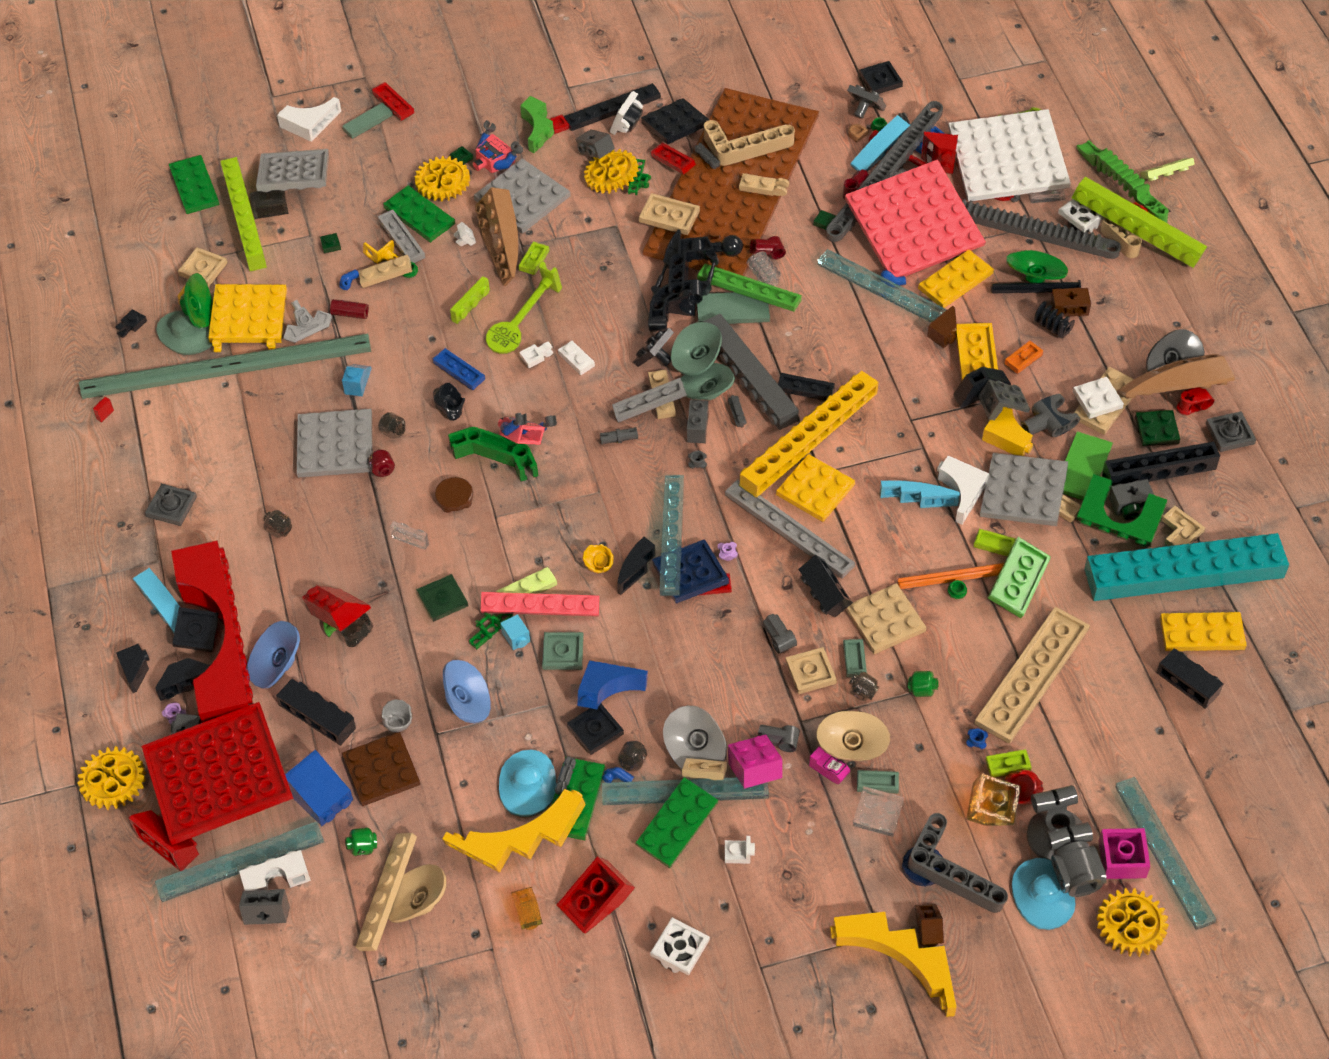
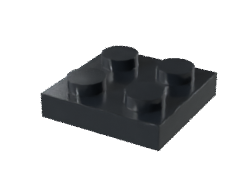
[859,61,903,94]
[172,607,219,652]
[567,703,624,755]

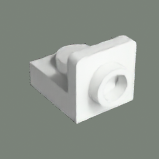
[725,836,755,864]

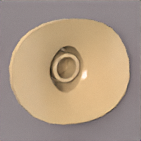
[816,711,890,761]
[388,864,446,923]

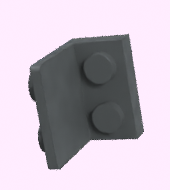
[978,379,1030,421]

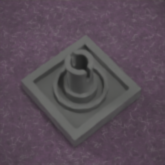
[847,85,887,119]
[1205,411,1256,452]
[145,483,197,526]

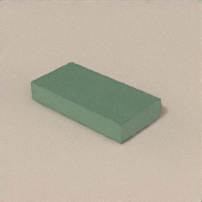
[843,639,867,677]
[857,770,899,794]

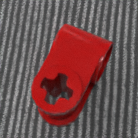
[1176,387,1215,415]

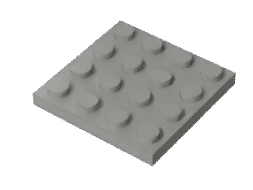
[256,149,329,192]
[474,158,571,234]
[297,409,373,478]
[980,453,1068,526]

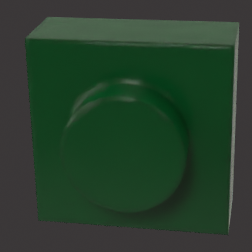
[320,233,341,254]

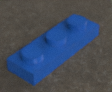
[433,348,485,390]

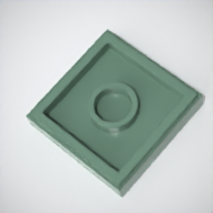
[542,632,584,670]

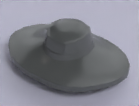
[1146,329,1205,372]

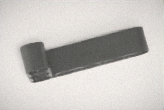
[907,813,1008,913]

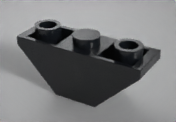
[953,367,1011,409]
[155,658,210,701]

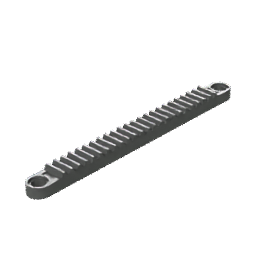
[826,101,943,242]
[962,199,1121,259]

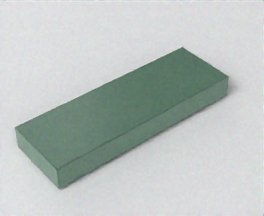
[342,103,393,139]

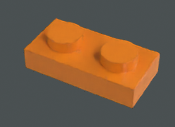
[1004,341,1043,374]

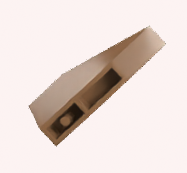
[475,187,518,286]
[1117,354,1235,399]

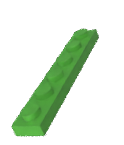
[697,264,802,312]

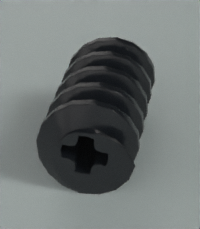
[1034,301,1075,338]

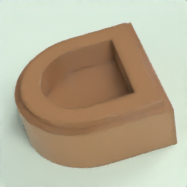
[848,124,869,142]

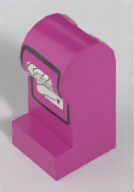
[809,746,850,784]

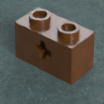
[1050,288,1091,317]

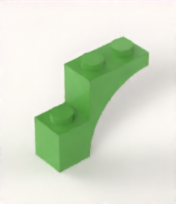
[520,96,554,153]

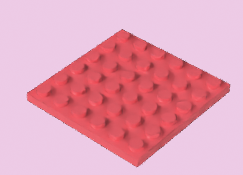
[845,160,986,277]

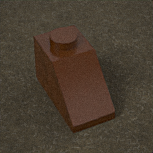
[927,306,957,348]
[915,904,944,947]

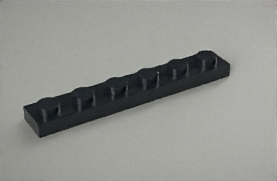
[564,83,661,131]

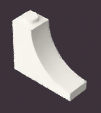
[277,97,341,142]
[937,456,989,525]

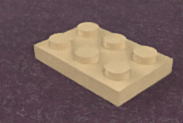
[639,193,700,235]

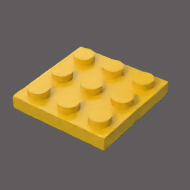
[776,454,855,522]

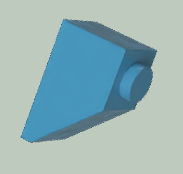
[342,364,372,397]

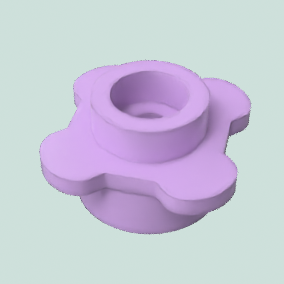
[718,542,738,561]
[162,702,186,724]

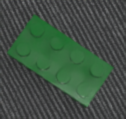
[169,155,220,214]
[383,185,455,243]
[551,757,605,841]
[636,777,718,868]

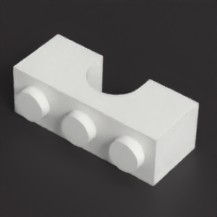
[239,850,311,891]

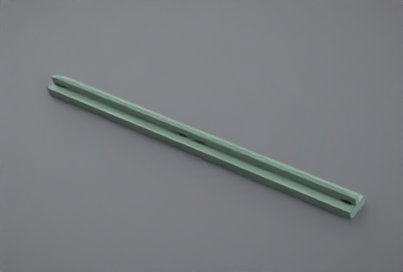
[79,334,371,399]

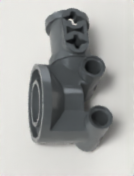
[1027,785,1107,897]

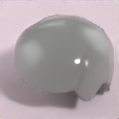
[381,699,412,732]

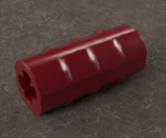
[330,299,369,319]

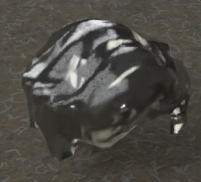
[340,613,373,647]

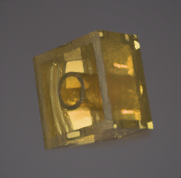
[966,773,1021,826]

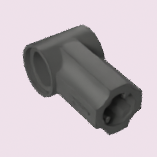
[763,614,797,654]
[758,725,800,752]

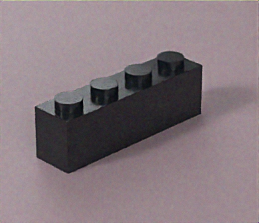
[276,679,356,746]

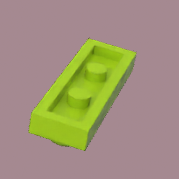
[450,276,490,324]

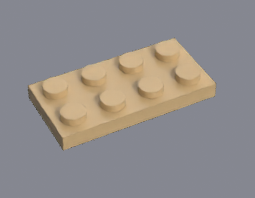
[1074,367,1134,435]

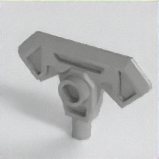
[283,300,332,343]

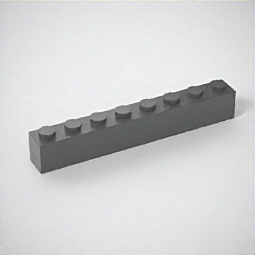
[703,313,799,430]

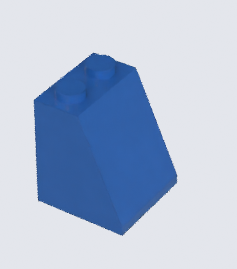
[285,750,353,826]

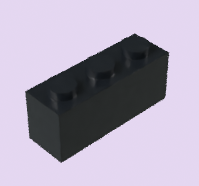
[798,554,853,617]
[1157,648,1224,709]

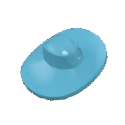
[499,750,556,817]
[1011,858,1075,930]

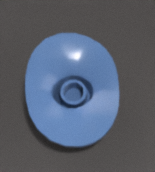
[247,621,300,689]
[443,660,491,724]

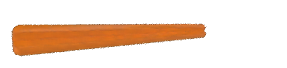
[897,563,1004,589]

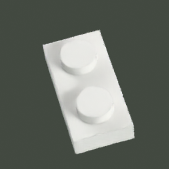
[558,341,595,375]

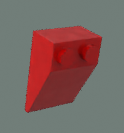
[557,856,635,934]

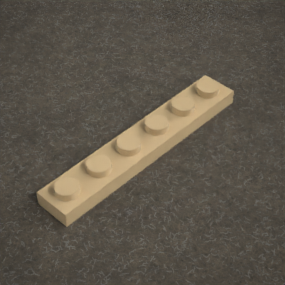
[356,833,417,951]

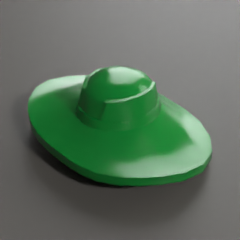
[1006,250,1068,283]
[180,273,213,329]

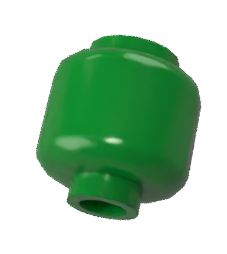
[908,671,939,697]
[345,828,377,856]

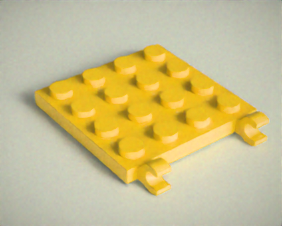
[209,284,287,352]

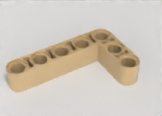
[704,120,795,166]

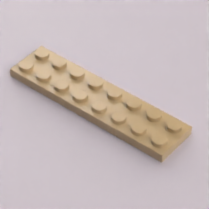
[974,607,1090,744]

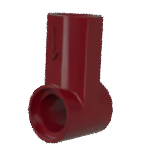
[843,169,869,200]
[749,236,786,259]

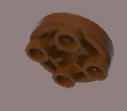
[435,477,473,513]

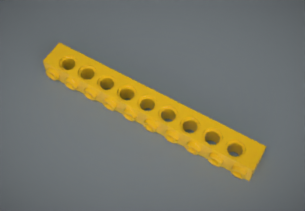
[739,371,879,498]

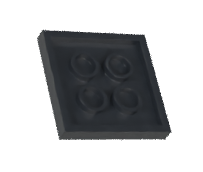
[641,98,709,145]

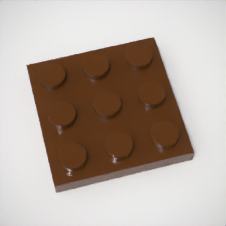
[342,732,421,807]

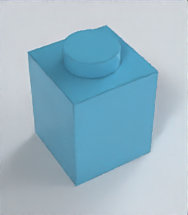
[501,614,530,650]

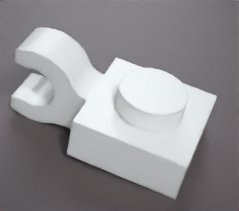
[519,342,553,368]

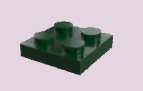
[1135,410,1181,446]

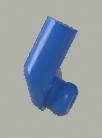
[339,269,359,290]
[881,270,906,287]
[602,767,634,785]

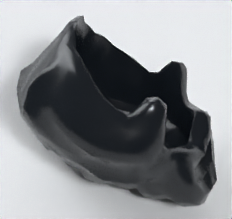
[433,383,465,421]

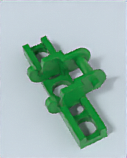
[628,159,651,195]
[469,612,513,650]

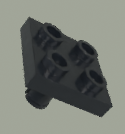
[633,328,674,367]

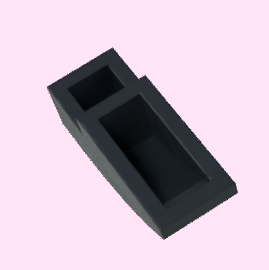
[617,537,655,595]

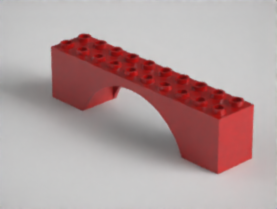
[171,540,254,723]

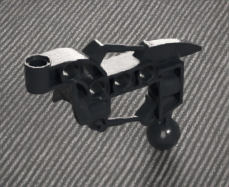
[648,229,743,332]

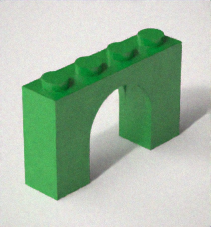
[1077,474,1167,547]

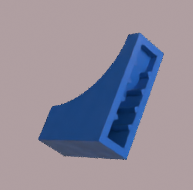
[577,660,648,709]

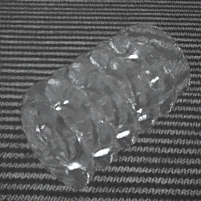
[746,251,781,287]

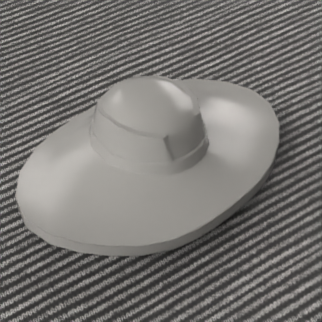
[663,705,727,769]

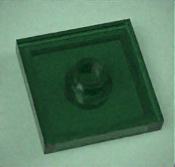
[416,574,469,622]

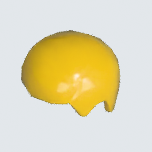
[582,544,614,574]

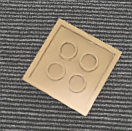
[845,583,926,654]

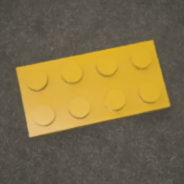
[918,250,994,309]
[956,323,998,381]
[1160,612,1247,651]

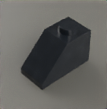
[116,643,150,693]

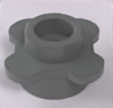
[688,451,707,469]

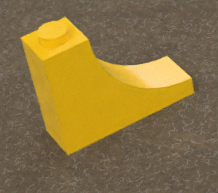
[982,407,1033,456]

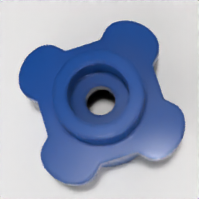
[966,728,988,749]

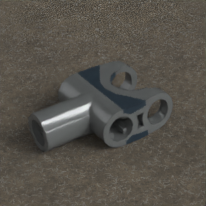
[1021,394,1080,437]

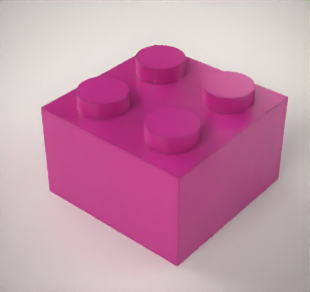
[728,734,782,789]
[1098,828,1150,879]

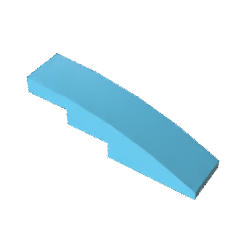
[850,115,910,171]
[880,481,960,508]
[133,568,180,633]

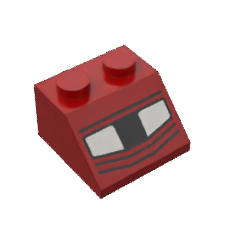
[921,131,958,174]

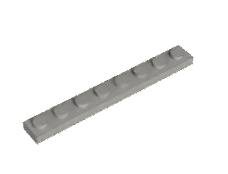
[725,480,855,579]

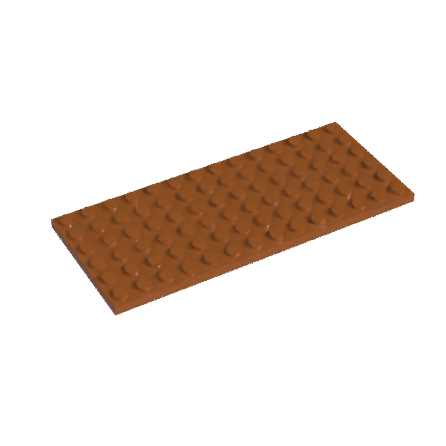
[643,88,819,276]

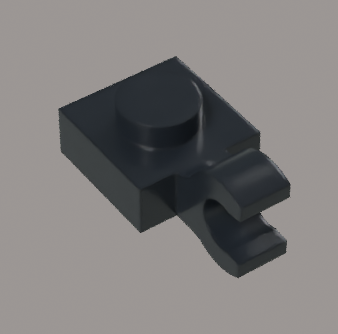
[115,309,147,338]

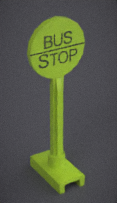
[486,261,562,354]

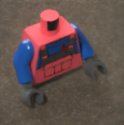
[473,120,523,173]
[498,413,557,445]

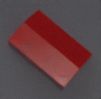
[302,585,371,632]
[129,810,199,872]

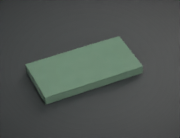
[697,292,770,324]

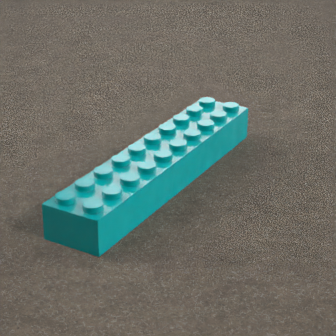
[1084,533,1289,601]

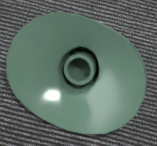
[156,311,212,355]
[671,322,722,375]
[681,363,735,400]

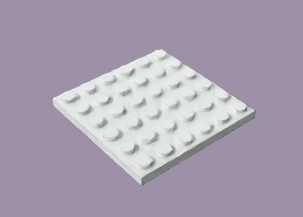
[949,109,1071,202]

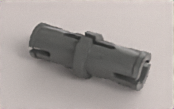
[600,427,638,445]

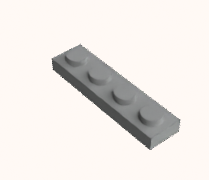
[378,210,425,263]
[612,378,687,422]

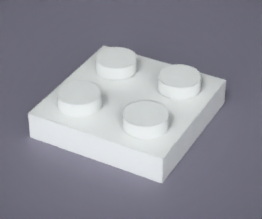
[1073,377,1124,419]

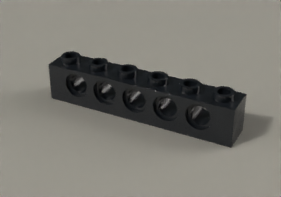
[1102,442,1220,489]

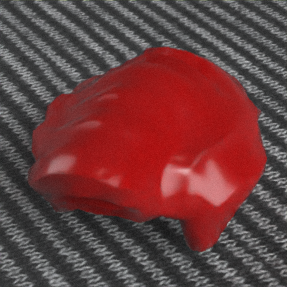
[1003,770,1044,805]

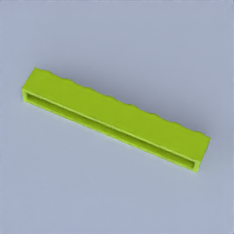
[220,157,267,271]
[1071,176,1207,268]

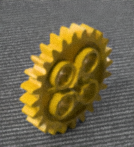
[584,149,639,194]
[414,156,470,202]
[77,746,146,810]
[1096,888,1169,957]

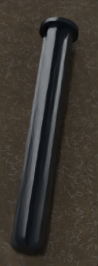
[991,280,1081,294]

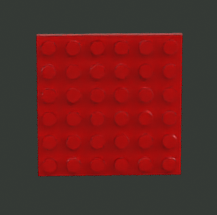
[141,702,294,845]

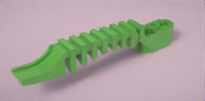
[1076,140,1169,223]

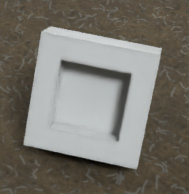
[454,222,476,246]

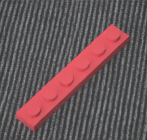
[481,592,599,617]

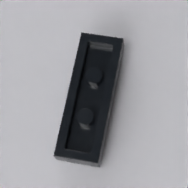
[778,373,835,401]

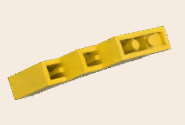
[442,789,586,873]
[830,912,957,1017]

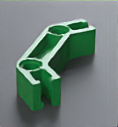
[448,427,538,482]

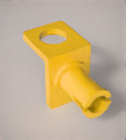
[363,240,398,264]

